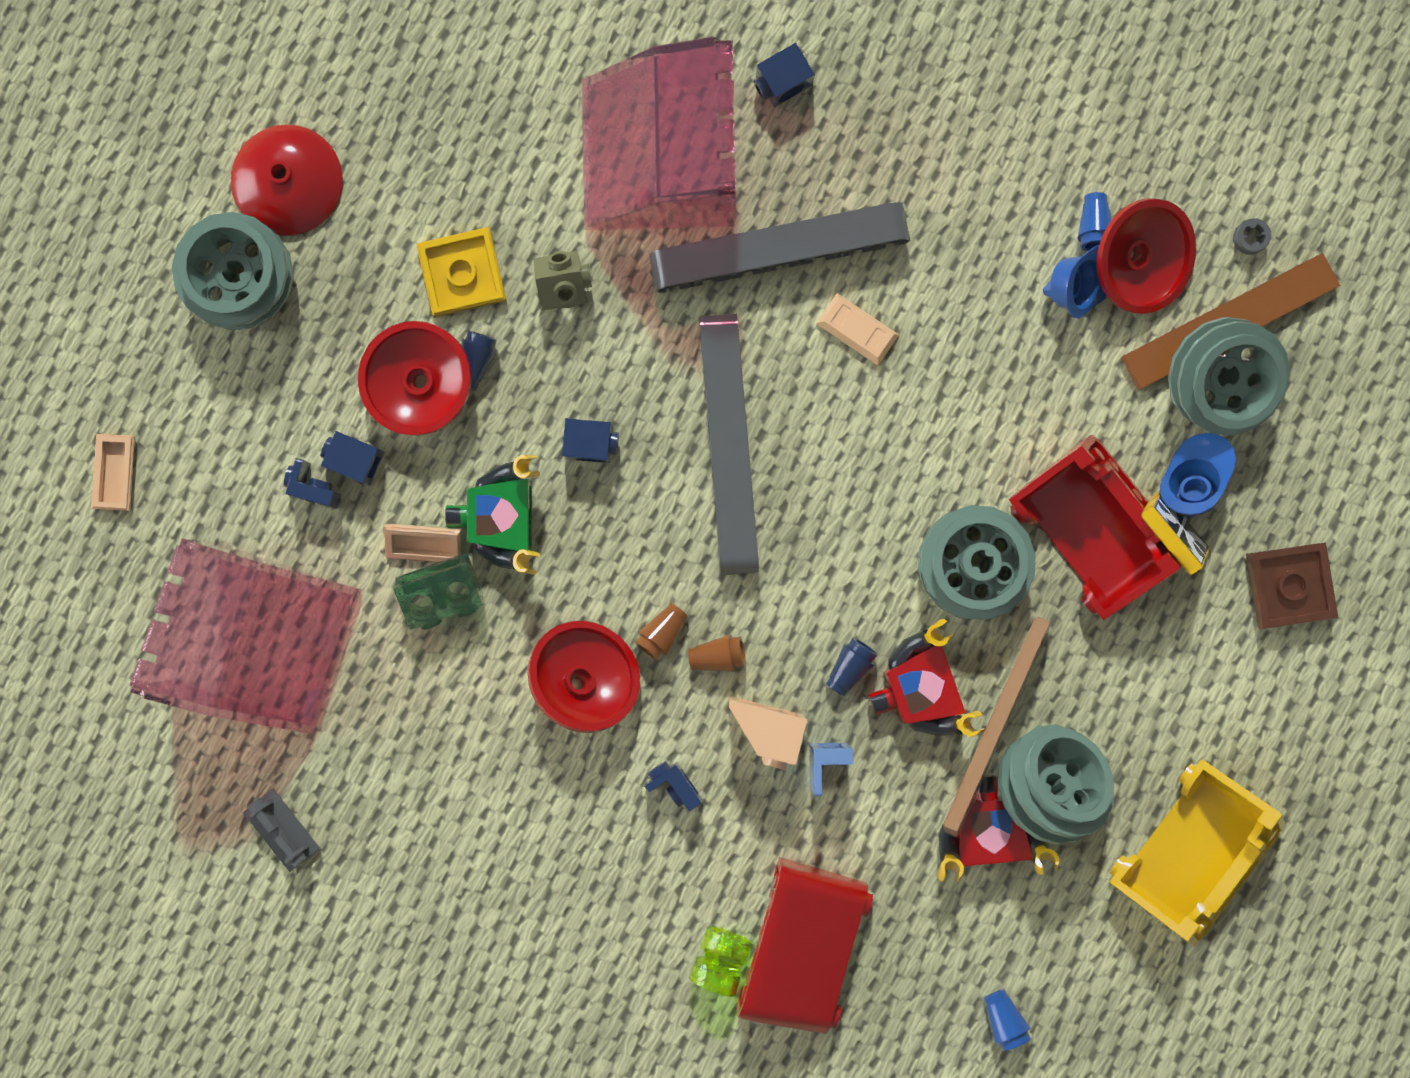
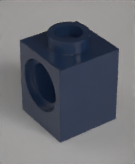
[753,43,815,108]
[562,418,619,463]
[320,431,384,486]

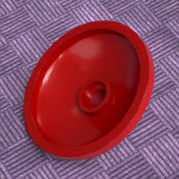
[231,124,343,236]
[1097,198,1196,314]
[358,321,472,436]
[527,621,640,733]

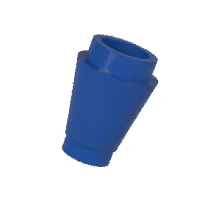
[1077,192,1112,251]
[984,989,1031,1051]

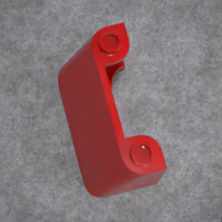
[1008,435,1181,621]
[737,857,873,1034]

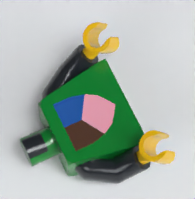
[445,455,540,575]

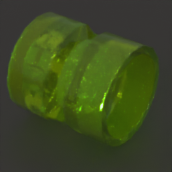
[689,925,754,997]

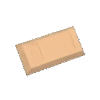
[816,293,899,365]
[91,434,135,511]
[384,524,461,564]

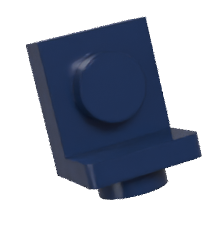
[284,458,341,509]
[644,761,703,812]

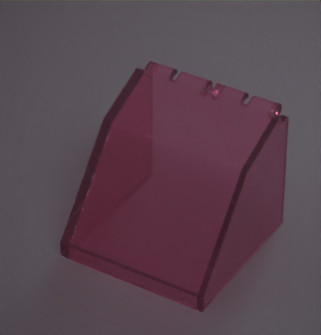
[582,36,736,230]
[129,538,361,734]

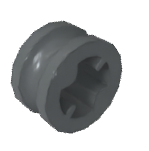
[1233,218,1271,255]

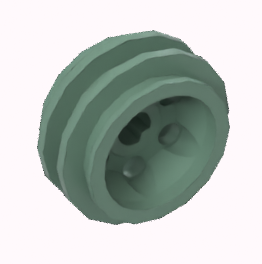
[172,212,294,331]
[1168,317,1290,436]
[918,505,1036,620]
[998,724,1114,845]

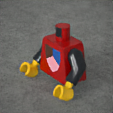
[868,619,985,737]
[937,775,1059,883]

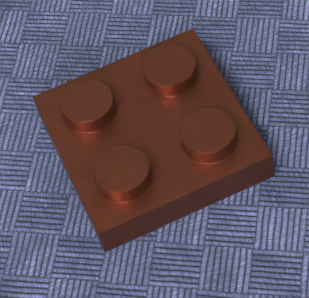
[1246,542,1338,629]

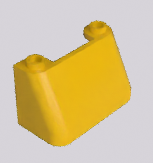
[1109,759,1285,947]

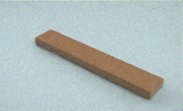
[943,617,1050,837]

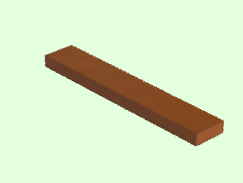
[1121,253,1341,390]

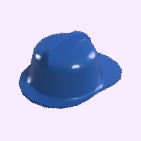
[1043,245,1107,319]
[1160,433,1236,518]

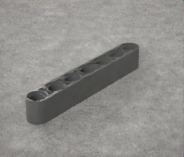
[649,202,911,293]
[699,313,759,576]

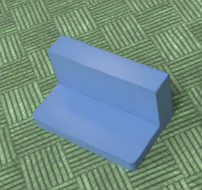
[809,743,853,796]

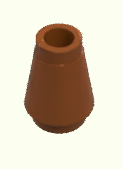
[635,603,688,661]
[688,634,746,672]

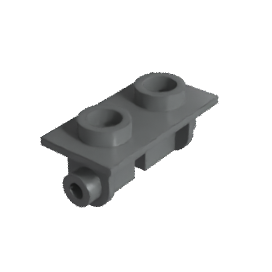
[243,788,320,872]

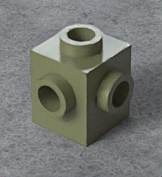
[533,251,592,311]

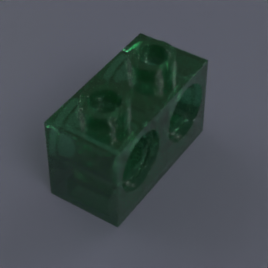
[393,553,483,630]

